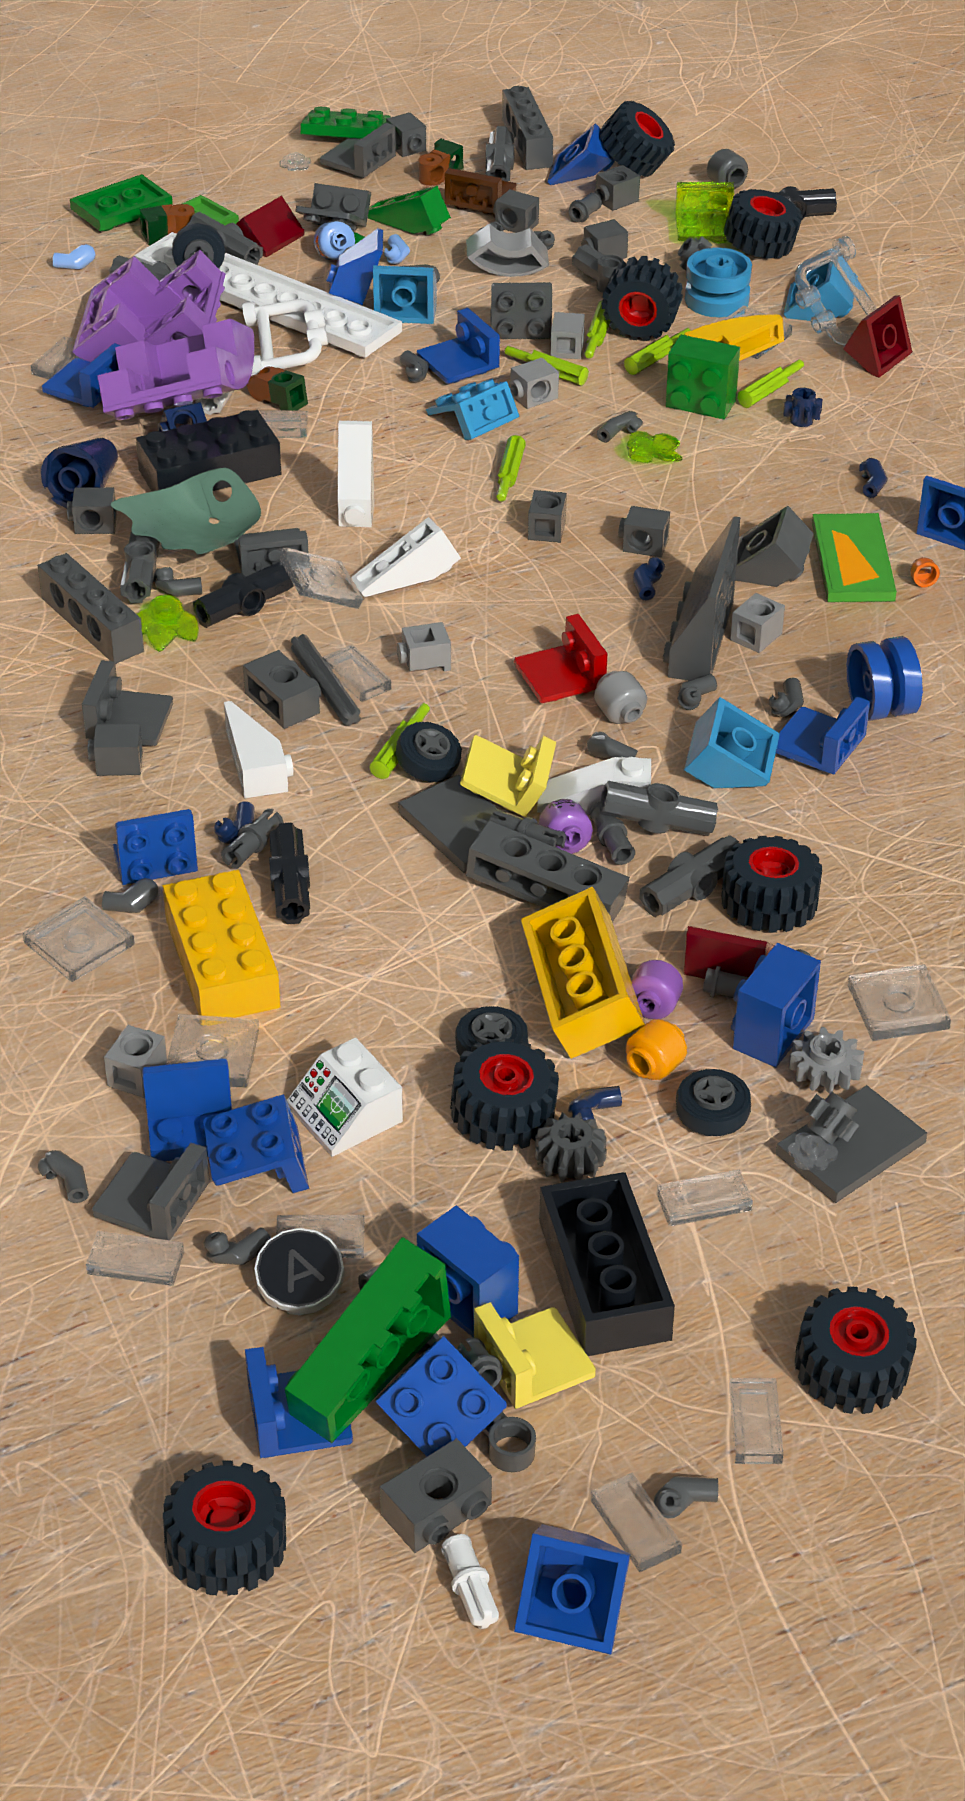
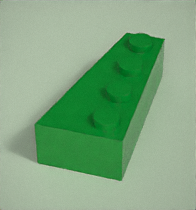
[285,1237,451,1443]

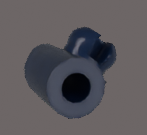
[859,458,888,498]
[633,557,665,601]
[214,802,255,844]
[568,1086,622,1121]

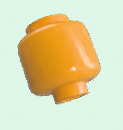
[626,1019,687,1080]

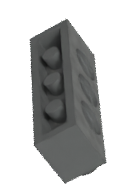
[502,86,553,170]
[37,553,144,664]
[466,821,630,923]

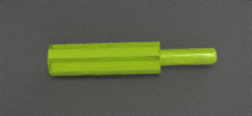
[584,301,611,359]
[624,328,691,375]
[504,346,589,386]
[737,359,804,408]
[497,435,526,502]
[369,703,430,779]

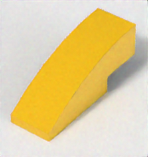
[684,314,784,361]

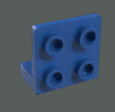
[417,308,500,384]
[42,343,122,408]
[776,697,870,775]
[113,809,198,885]
[142,1059,232,1162]
[203,1094,309,1193]
[375,1335,507,1456]
[245,1347,353,1459]

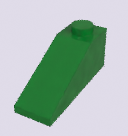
[368,186,451,235]

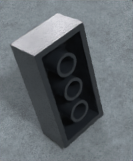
[136,410,282,492]
[539,1172,675,1356]

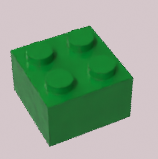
[666,334,740,420]

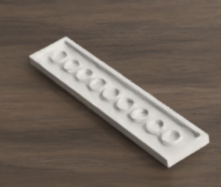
[134,232,402,358]

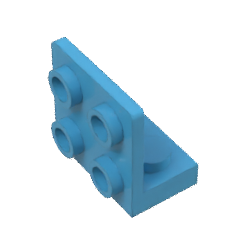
[426,379,520,440]

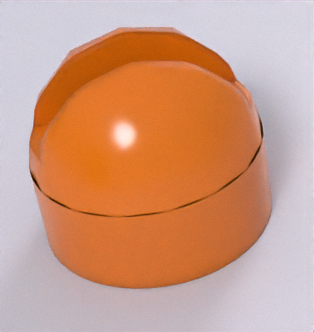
[910,557,940,587]

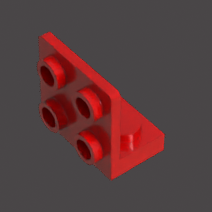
[514,613,608,703]

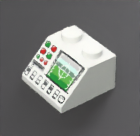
[287,1037,403,1157]

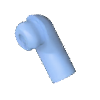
[384,234,410,264]
[53,244,96,269]

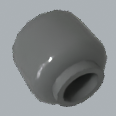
[707,149,748,190]

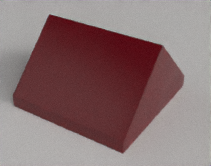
[236,195,305,258]
[843,295,913,378]
[684,926,775,979]

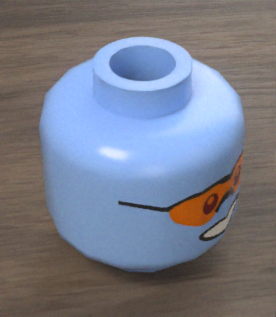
[314,221,355,260]

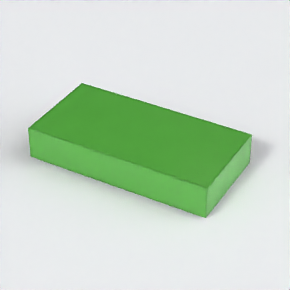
[182,195,239,225]

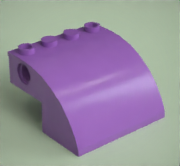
[72,250,226,362]
[97,319,254,420]

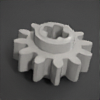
[789,1027,864,1093]

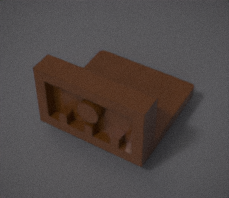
[445,168,517,214]

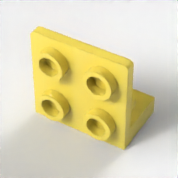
[460,735,556,817]
[474,1302,596,1409]

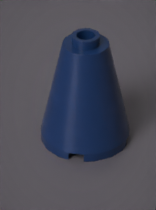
[41,438,118,509]

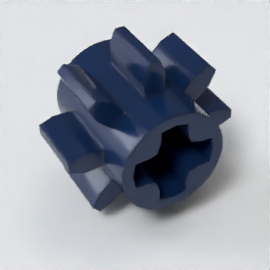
[783,388,823,427]

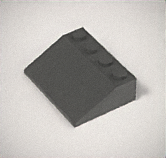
[663,517,741,681]

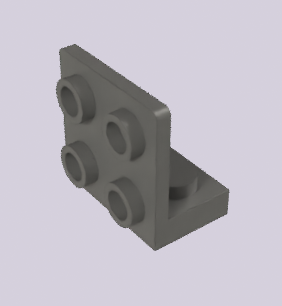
[320,123,396,178]
[295,183,372,230]
[490,282,552,339]
[234,528,310,576]
[82,660,174,746]
[92,1143,209,1243]

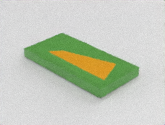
[812,513,897,602]

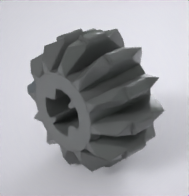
[535,1112,607,1183]

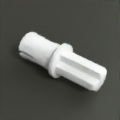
[441,1534,499,1629]

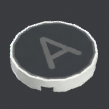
[254,1228,344,1316]

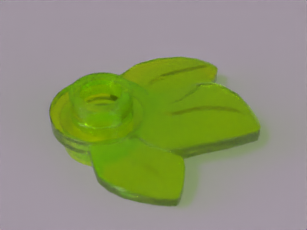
[627,431,683,463]
[137,595,199,652]

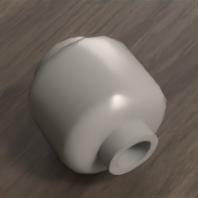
[594,671,648,724]

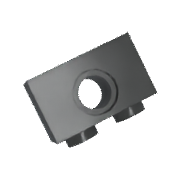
[243,650,321,729]
[380,1438,492,1553]

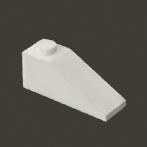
[338,420,374,527]
[349,517,461,597]
[224,701,293,798]
[537,757,651,814]

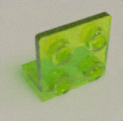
[675,182,734,244]

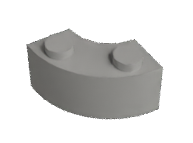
[466,224,549,277]

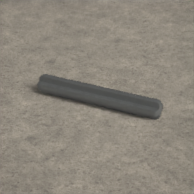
[291,634,361,726]

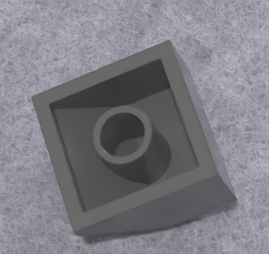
[736,506,814,587]

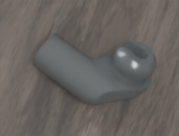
[597,411,643,443]
[677,674,717,710]
[654,1476,718,1519]

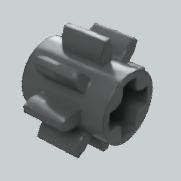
[678,236,713,271]
[805,1091,860,1145]

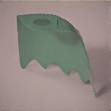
[111,468,261,555]

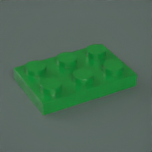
[301,106,391,139]
[70,174,173,231]

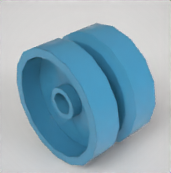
[685,247,752,318]

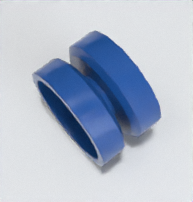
[846,636,923,721]

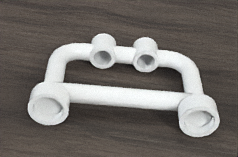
[242,299,328,376]

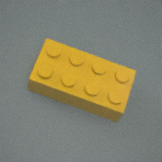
[162,870,281,1025]
[521,887,645,1059]

